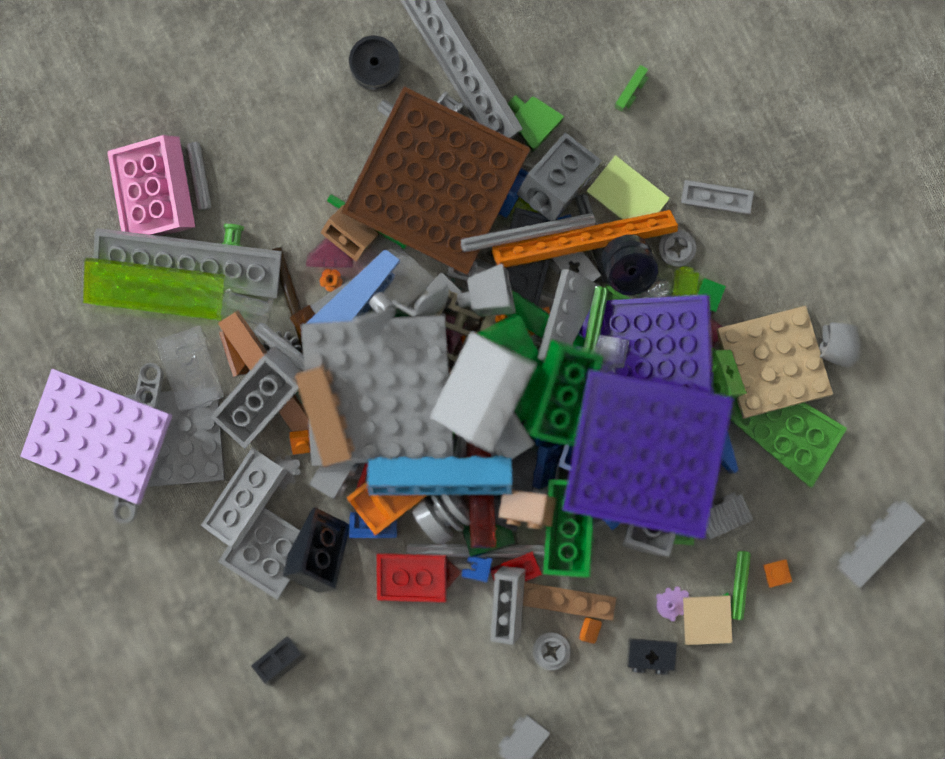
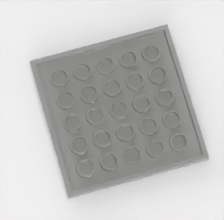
[301,315,454,466]

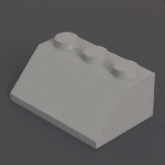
[494,412,534,459]

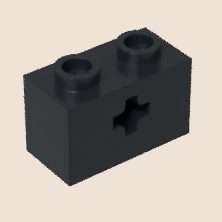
[627,638,677,675]

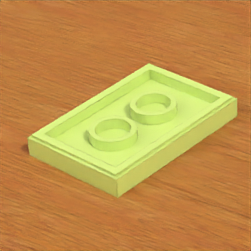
[586,155,670,220]

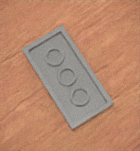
[201,447,288,550]

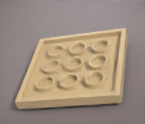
[716,306,833,419]

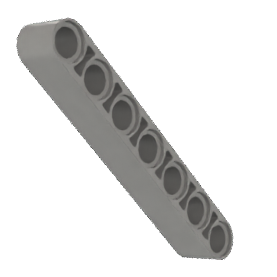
[113,363,164,523]

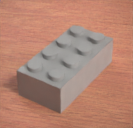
[210,346,301,449]

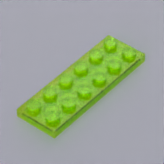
[83,257,225,320]

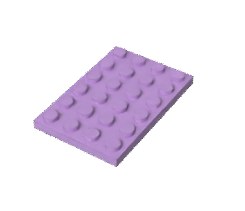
[21,369,172,504]

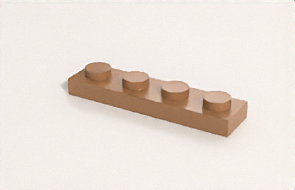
[523,582,617,621]

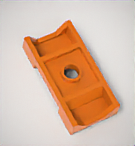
[347,482,427,536]

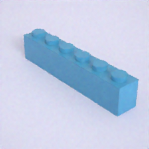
[368,456,512,495]

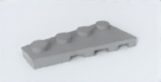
[538,269,601,361]

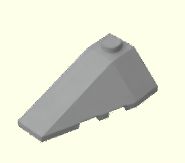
[622,524,676,557]

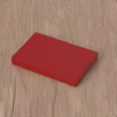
[376,553,447,603]

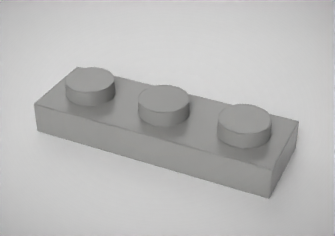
[681,180,754,215]

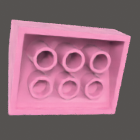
[107,135,195,236]

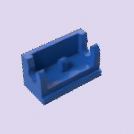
[349,512,397,538]
[462,557,492,582]

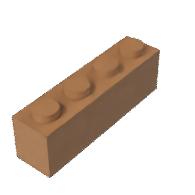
[295,364,355,467]

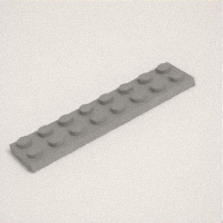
[401,0,523,139]
[93,228,282,298]

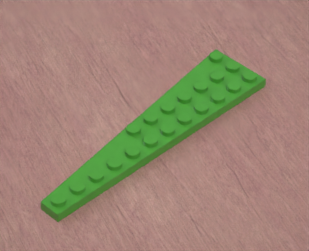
[604,284,847,488]

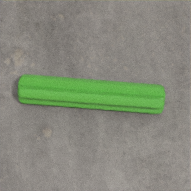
[583,287,608,352]
[731,551,751,620]

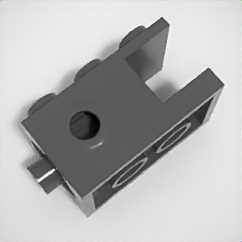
[517,132,602,221]

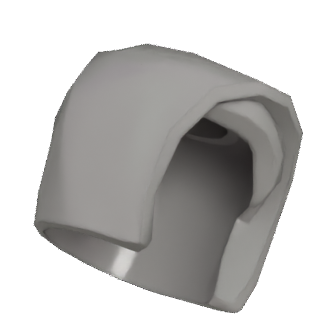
[819,323,860,367]

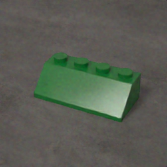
[543,479,594,577]

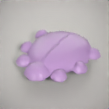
[656,586,689,622]

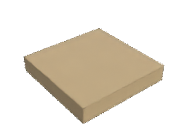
[683,595,732,645]

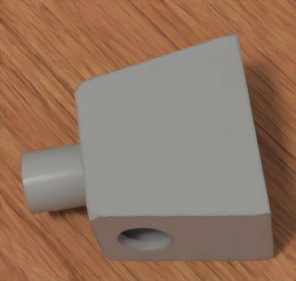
[457,264,515,316]

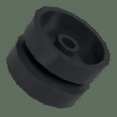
[348,35,401,92]
[601,235,659,295]

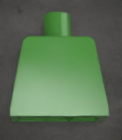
[508,95,564,152]

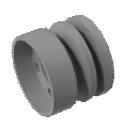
[412,495,474,546]

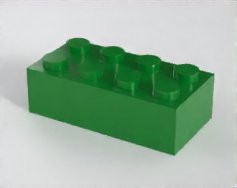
[477,314,543,422]
[523,339,604,447]

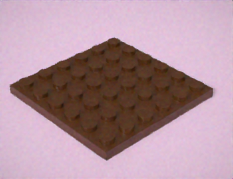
[341,86,530,276]

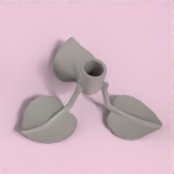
[353,283,449,340]

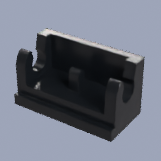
[251,636,306,686]

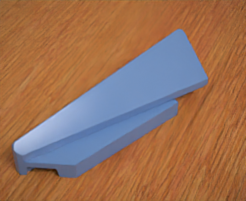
[307,250,400,323]

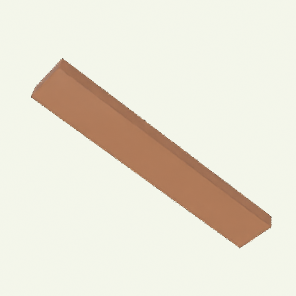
[218,310,309,432]

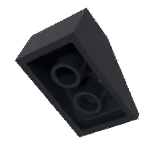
[283,507,349,593]

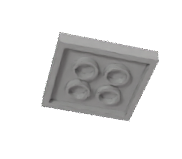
[218,507,300,599]

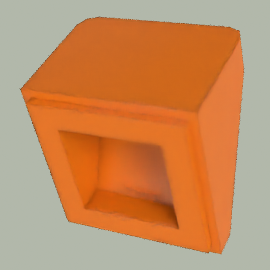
[578,617,602,644]

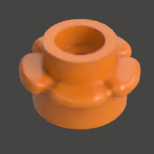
[319,269,343,292]

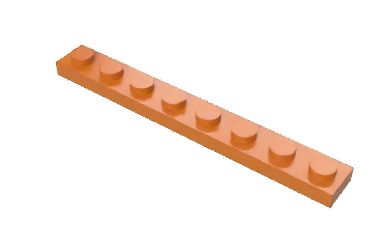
[492,210,678,267]

